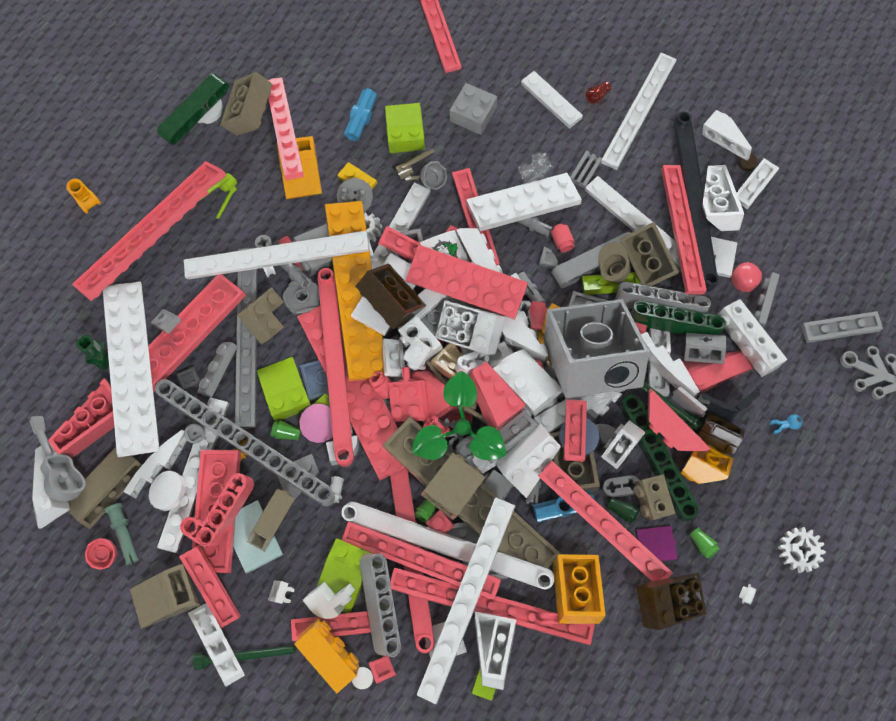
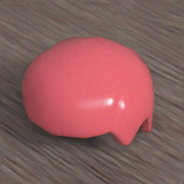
[731,262,762,292]
[85,538,117,570]

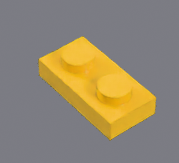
[338,162,377,189]

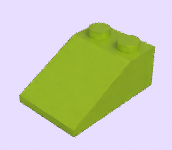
[385,103,425,153]
[257,357,311,421]
[316,538,374,613]

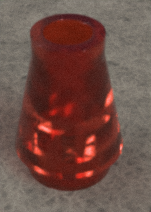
[586,81,611,104]

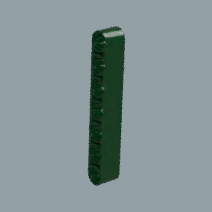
[621,395,699,522]

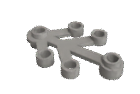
[840,346,896,400]

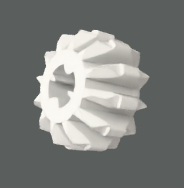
[364,212,382,242]

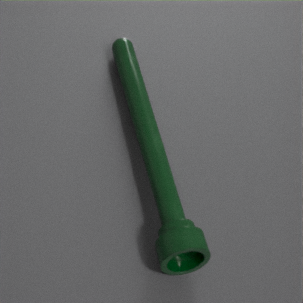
[640,382,703,432]
[193,646,296,671]

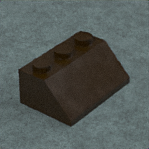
[355,264,427,329]

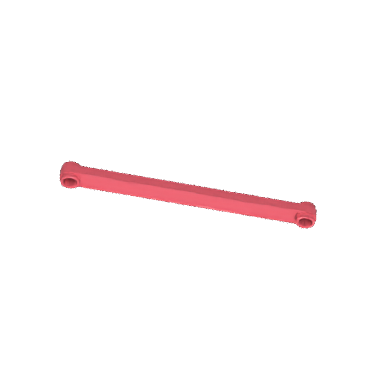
[318,268,354,467]
[390,468,435,653]

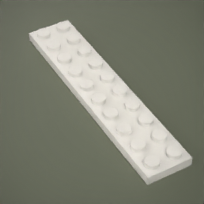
[103,282,160,457]

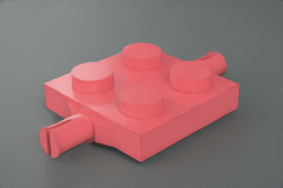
[388,367,429,422]

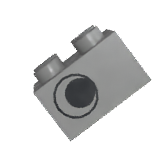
[544,299,650,398]

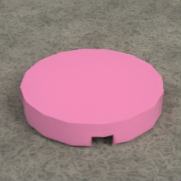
[299,404,333,443]

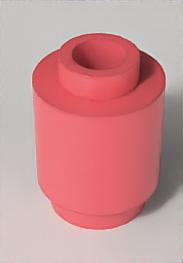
[551,224,575,253]
[369,371,392,399]

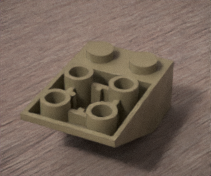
[130,564,201,629]

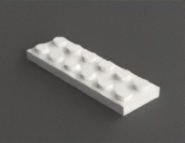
[466,173,582,232]

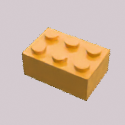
[553,554,606,624]
[294,618,359,693]

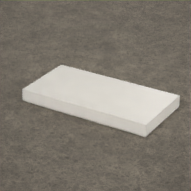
[351,253,416,336]

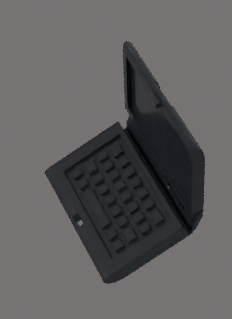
[697,388,760,422]

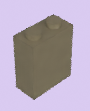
[421,453,485,520]
[247,489,295,552]

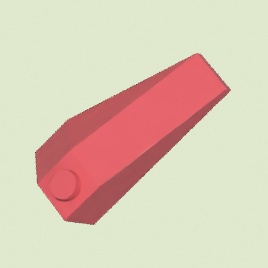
[682,351,754,396]

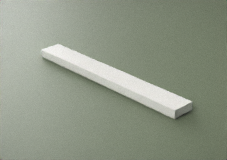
[601,53,677,170]

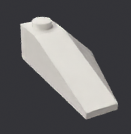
[32,443,70,529]

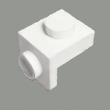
[403,338,433,371]

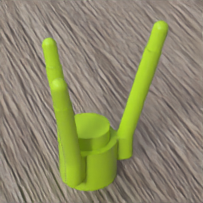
[200,173,237,219]

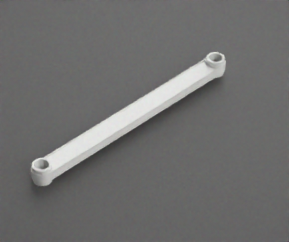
[342,502,555,589]

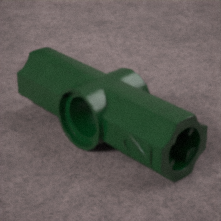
[76,335,109,370]

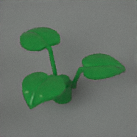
[412,371,507,460]

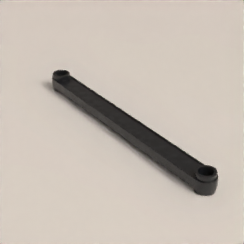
[674,111,719,292]

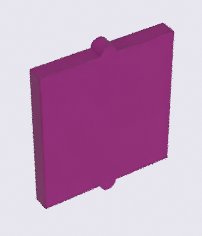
[636,526,677,561]

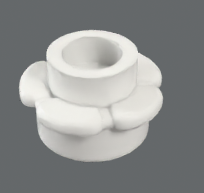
[739,584,756,605]

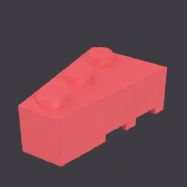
[470,361,526,430]

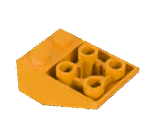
[277,136,322,199]

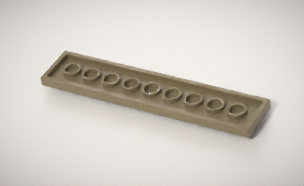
[382,417,560,577]

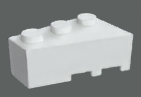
[475,611,516,690]

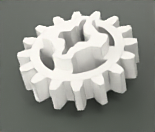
[778,527,826,573]

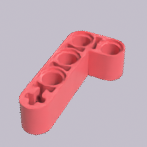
[180,473,254,547]

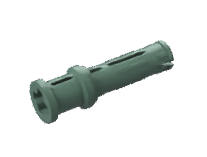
[104,503,139,565]

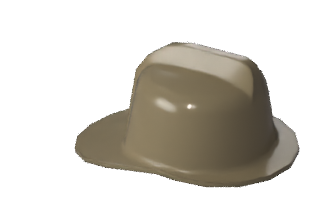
[598,242,630,283]

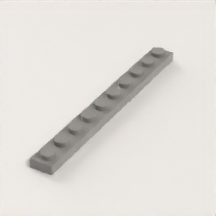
[235,248,258,429]

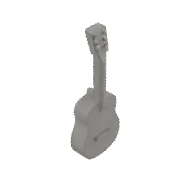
[30,416,86,501]

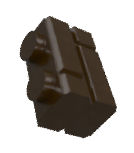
[697,412,745,455]

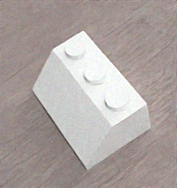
[457,228,503,273]
[493,349,563,417]

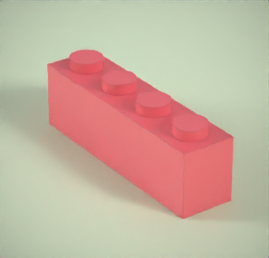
[48,378,115,459]

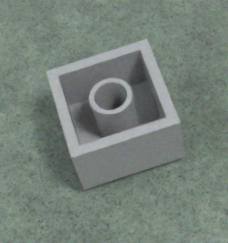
[450,83,497,135]

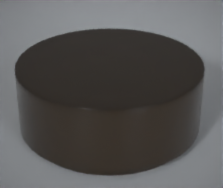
[738,153,757,171]

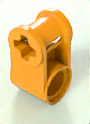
[66,179,101,214]

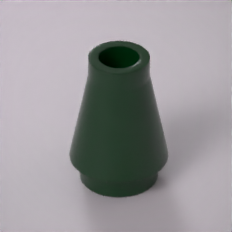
[608,498,639,523]

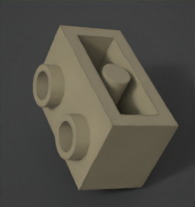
[634,474,675,521]

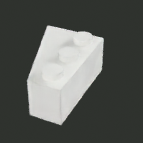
[495,423,561,498]

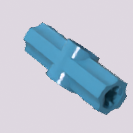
[344,88,377,141]
[532,491,595,523]

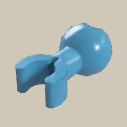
[769,414,802,434]

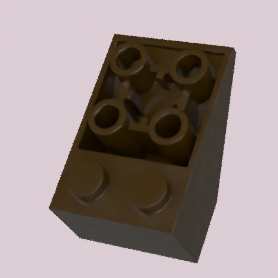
[636,573,707,630]

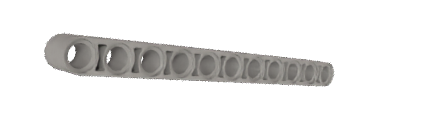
[155,379,335,506]

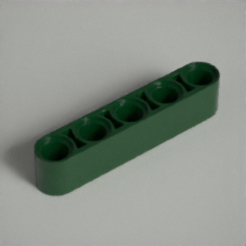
[157,73,229,145]
[630,301,726,335]

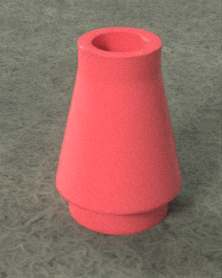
[528,302,547,331]

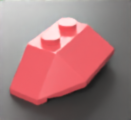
[648,389,710,451]

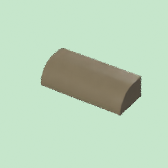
[68,447,142,529]

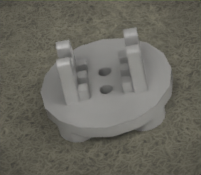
[337,178,373,212]

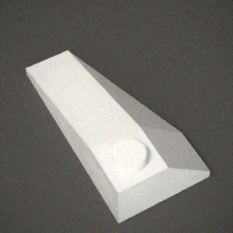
[702,165,744,231]

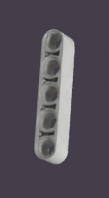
[551,232,630,288]
[615,282,711,313]
[360,553,401,657]

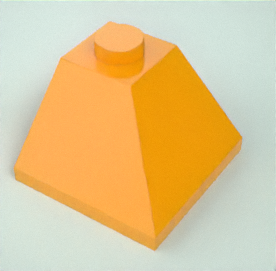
[681,445,734,484]

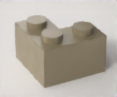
[237,287,284,345]

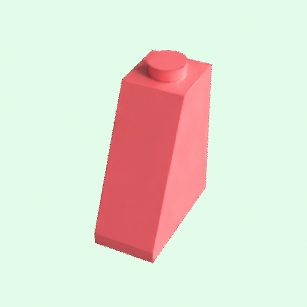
[410,369,457,423]

